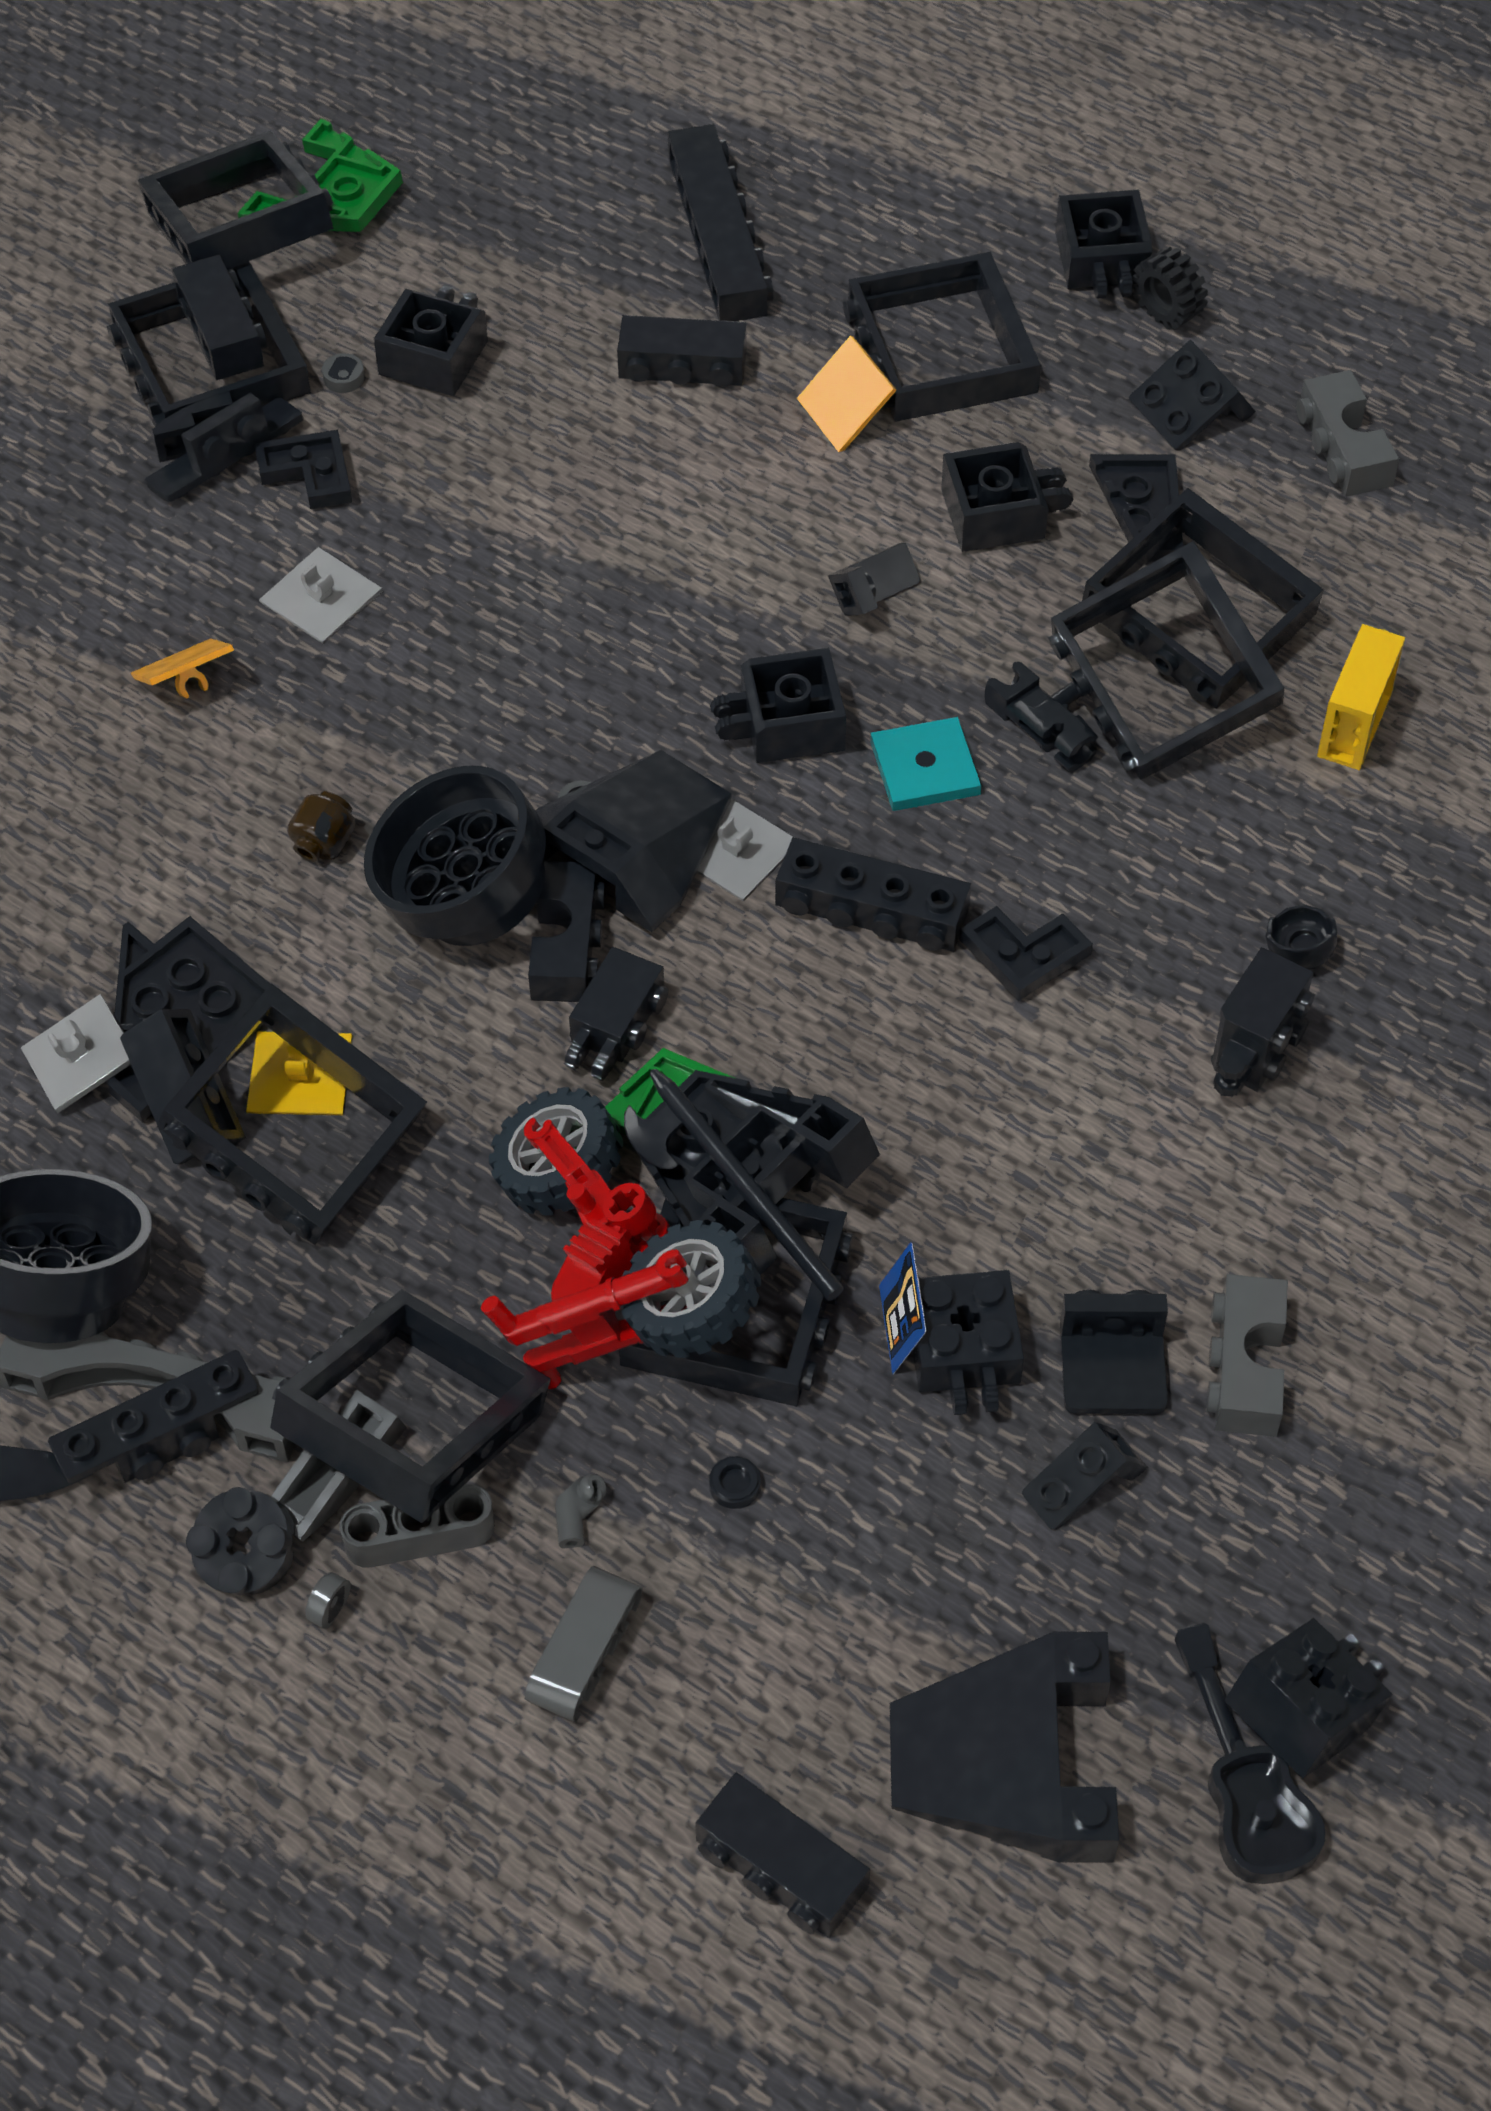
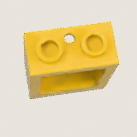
[1317,624,1406,770]

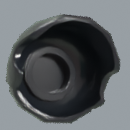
[1265,904,1338,970]

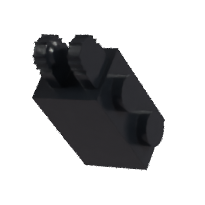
[564,946,668,1081]

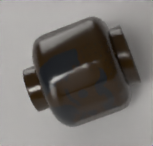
[287,791,356,862]

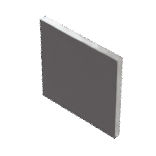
[259,547,382,644]
[697,799,793,901]
[21,994,131,1113]

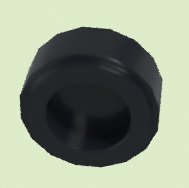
[709,1456,761,1509]

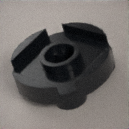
[186,1487,295,1595]

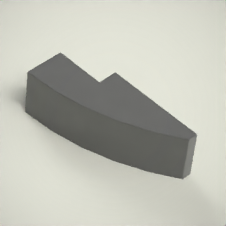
[271,1390,407,1542]

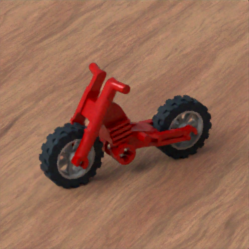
[481,1087,761,1389]

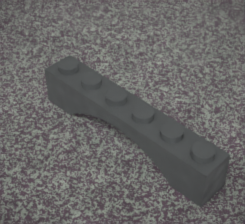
[0,1332,295,1463]

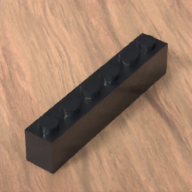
[668,124,774,321]

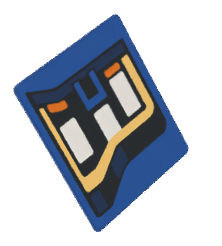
[879,1242,926,1375]

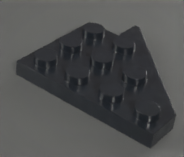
[108,916,270,1123]

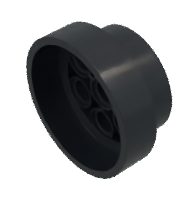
[364,766,546,946]
[0,1169,152,1343]

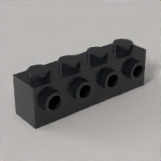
[775,837,972,952]

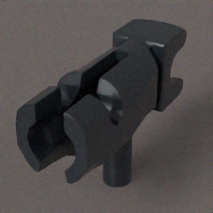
[984,662,1098,773]

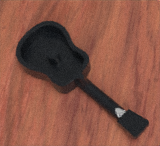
[1174,1623,1326,1884]

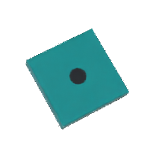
[870,717,981,811]

